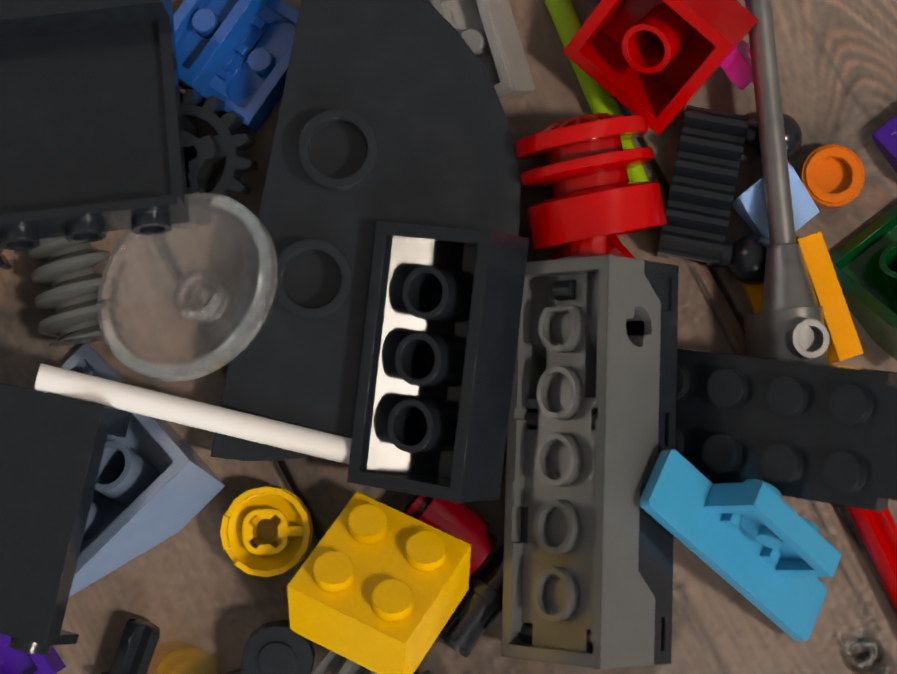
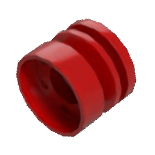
[514,113,667,251]

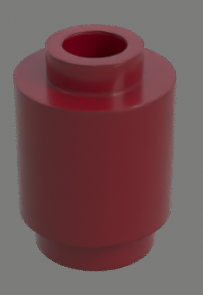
[402,495,497,577]

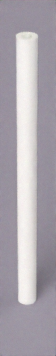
[34,363,352,465]

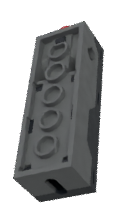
[501,233,679,669]

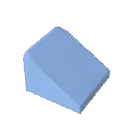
[732,162,820,240]

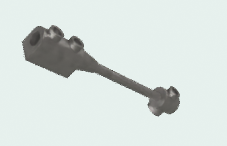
[743,0,830,364]

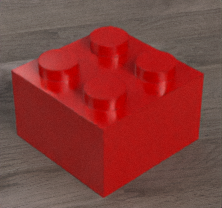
[562,0,759,135]

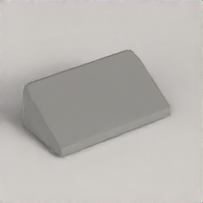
[430,0,535,102]

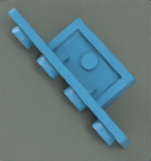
[640,449,842,641]

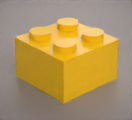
[287,491,471,674]

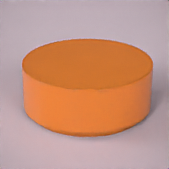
[798,144,865,210]

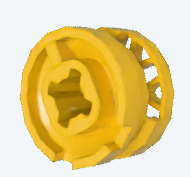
[220,486,314,577]

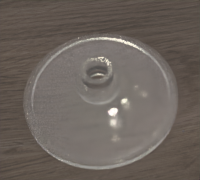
[97,193,278,382]

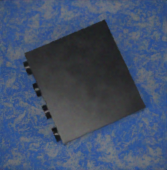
[0,0,190,250]
[0,383,132,655]

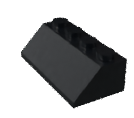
[347,220,529,503]

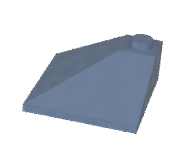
[36,343,225,597]

